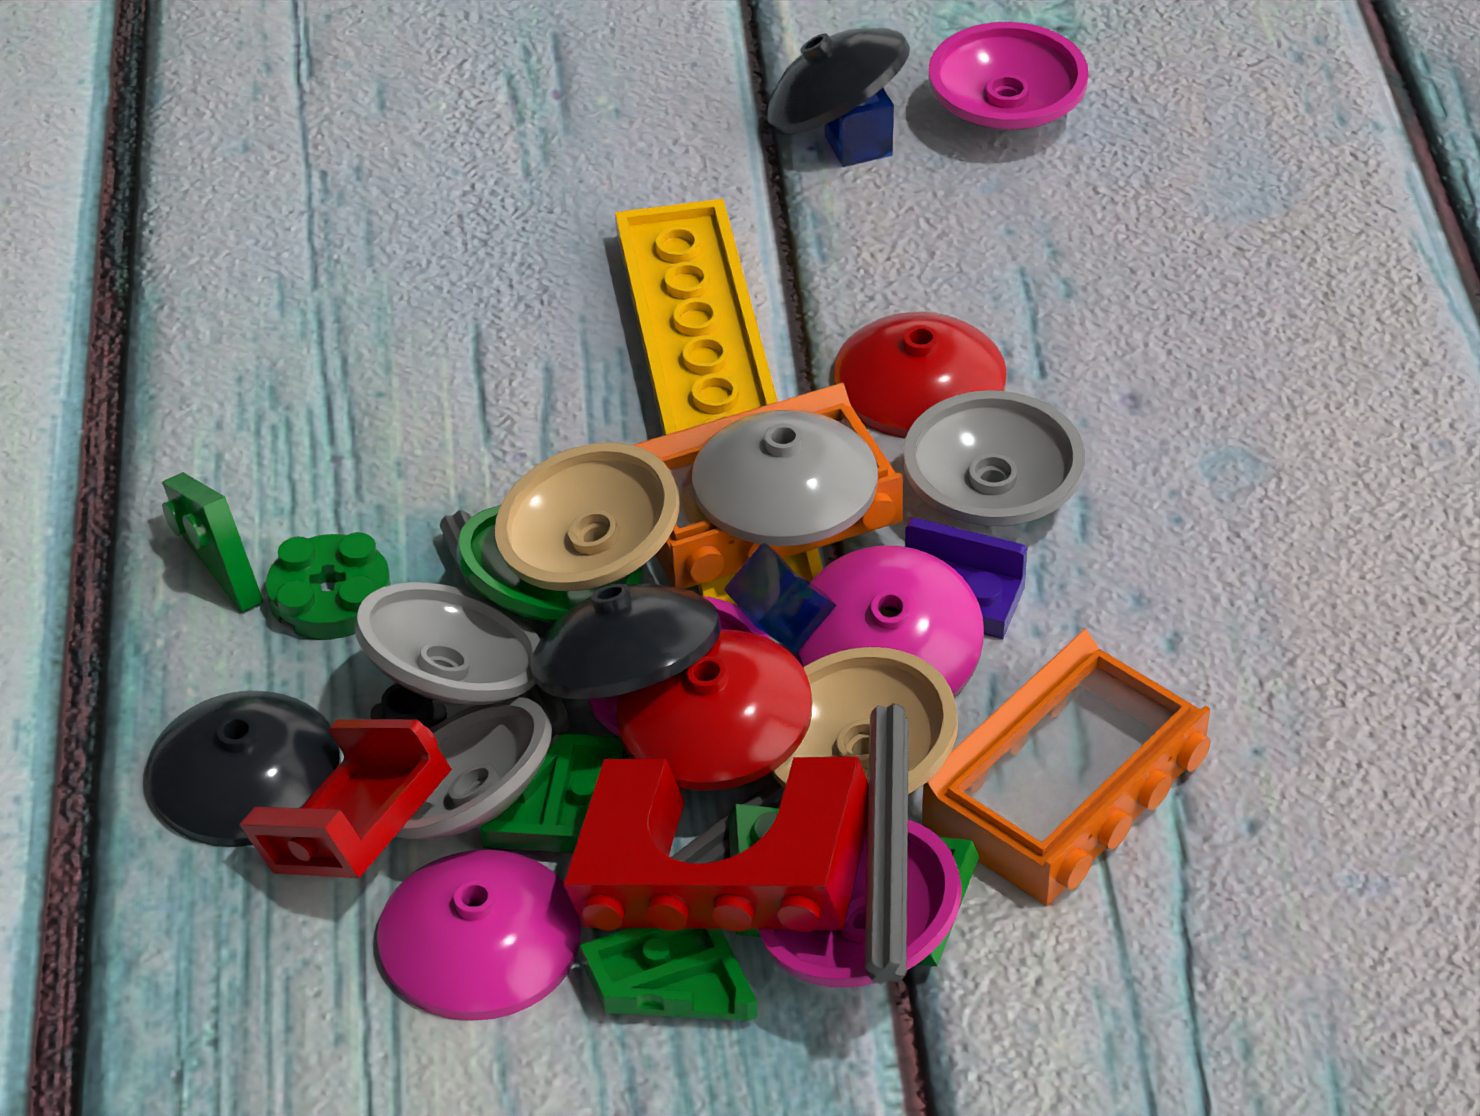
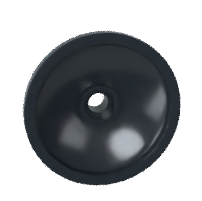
[767,28,910,135]
[530,584,721,699]
[146,691,341,847]

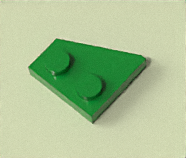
[480,734,628,853]
[580,928,758,1021]

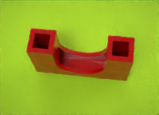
[563,756,868,932]

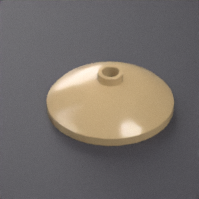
[495,442,680,591]
[771,647,958,794]

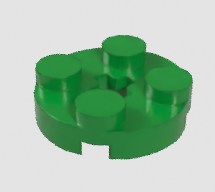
[266,532,391,640]

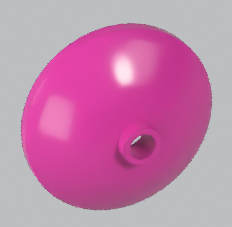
[928,22,1089,130]
[795,545,984,697]
[758,820,962,988]
[377,850,581,1020]

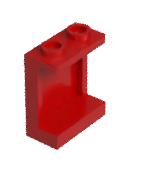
[239,719,452,878]

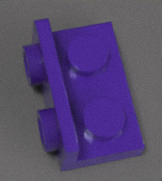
[885,517,1027,639]

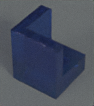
[824,88,894,167]
[724,543,837,653]

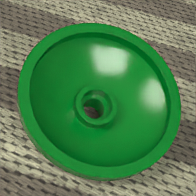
[456,505,642,623]

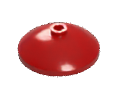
[834,312,1006,438]
[617,630,813,791]

